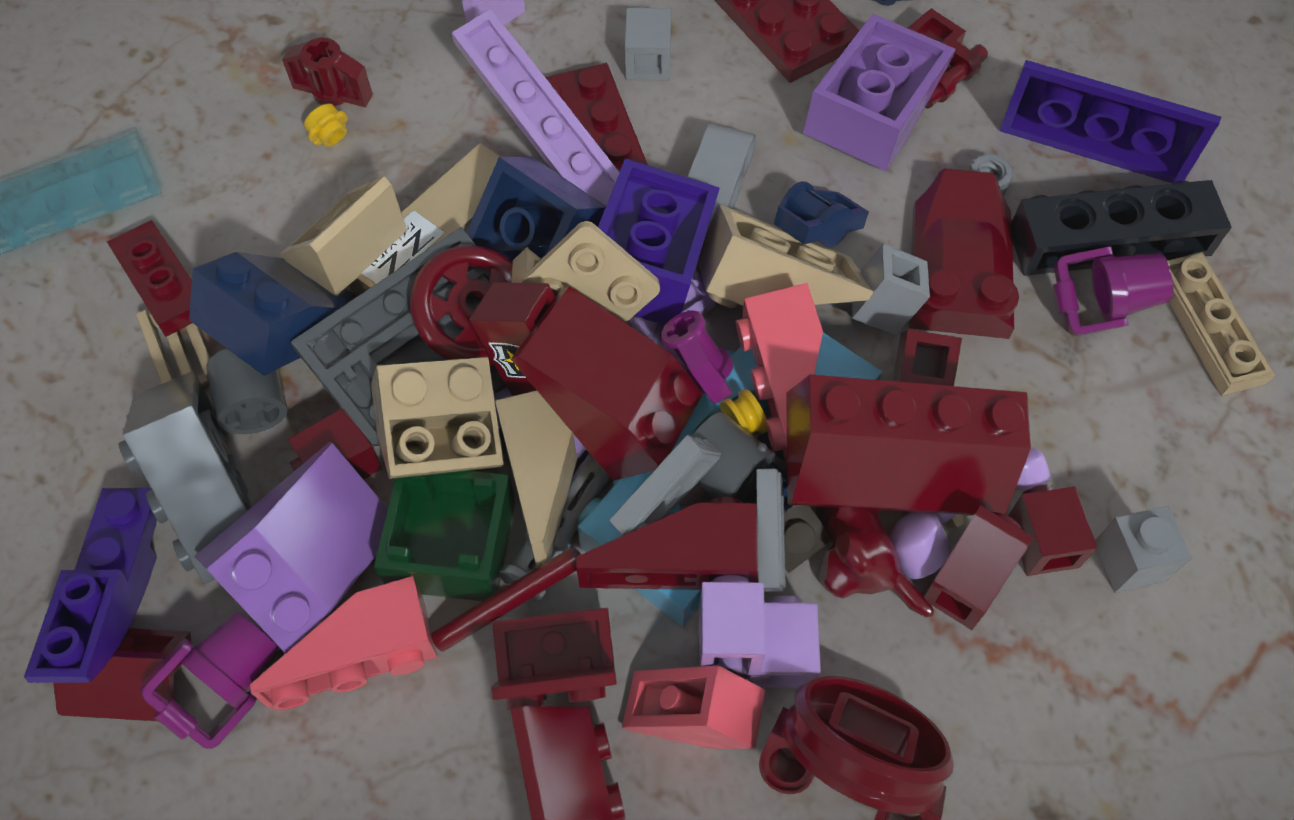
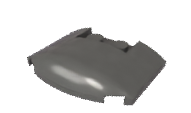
[290,227,504,446]

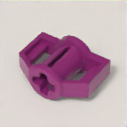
[660,310,733,404]

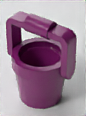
[1053,247,1173,336]
[140,611,280,749]

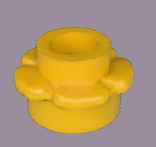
[304,104,348,147]

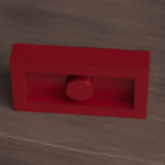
[53,628,192,722]

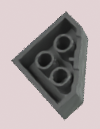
[118,370,252,585]

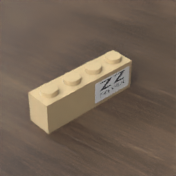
[349,143,500,296]

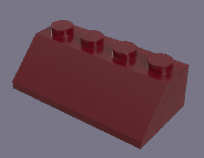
[786,374,1031,515]
[510,706,626,820]

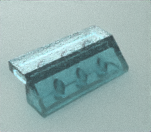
[0,127,162,255]

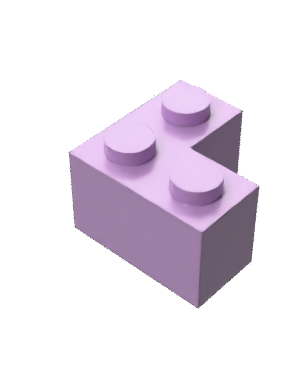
[698,575,821,688]

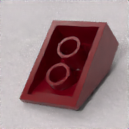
[511,286,703,481]

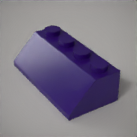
[999,60,1221,183]

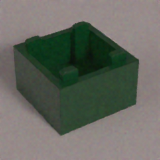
[374,470,516,602]

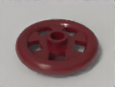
[410,245,513,365]

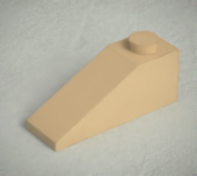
[495,391,577,567]

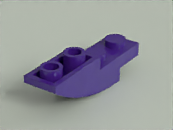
[24,488,157,683]

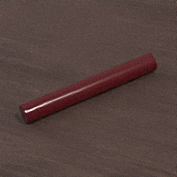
[431,546,581,652]

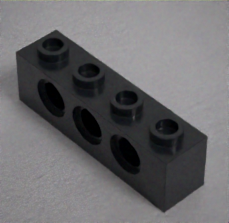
[1012,180,1232,276]

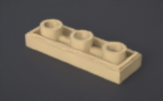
[1167,252,1275,396]

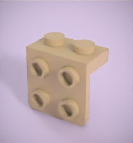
[512,221,660,323]

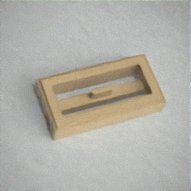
[136,310,211,387]

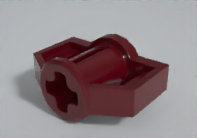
[282,37,373,108]

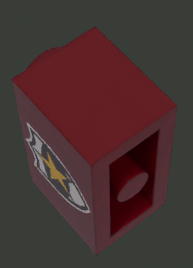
[469,282,555,397]

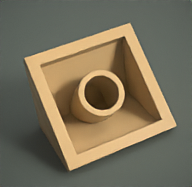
[280,176,407,296]

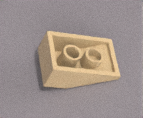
[697,204,874,308]

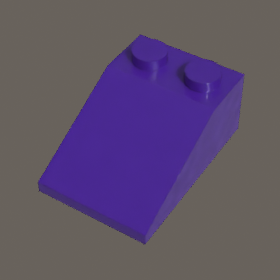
[598,159,720,325]

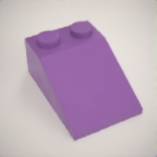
[803,14,955,171]
[194,442,388,653]

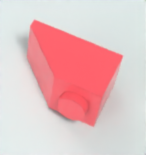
[622,665,765,749]

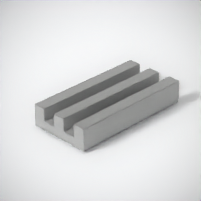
[609,435,722,535]
[757,469,786,592]

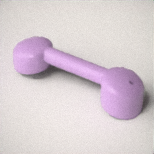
[889,447,1052,579]

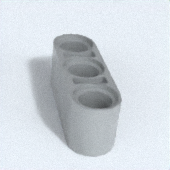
[687,123,756,230]

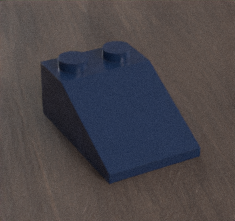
[466,157,606,262]
[189,252,358,376]

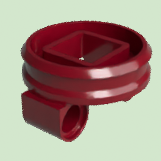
[759,676,954,820]

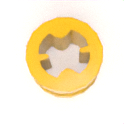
[720,388,767,435]

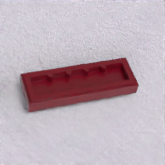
[107,220,192,337]

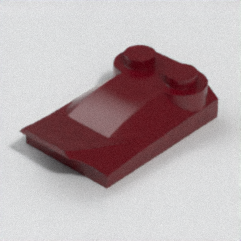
[909,168,1019,339]

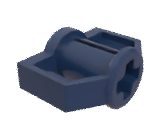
[774,181,869,247]

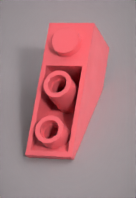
[736,283,823,466]
[250,576,438,710]

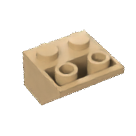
[371,357,504,479]

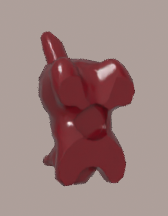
[817,506,934,618]

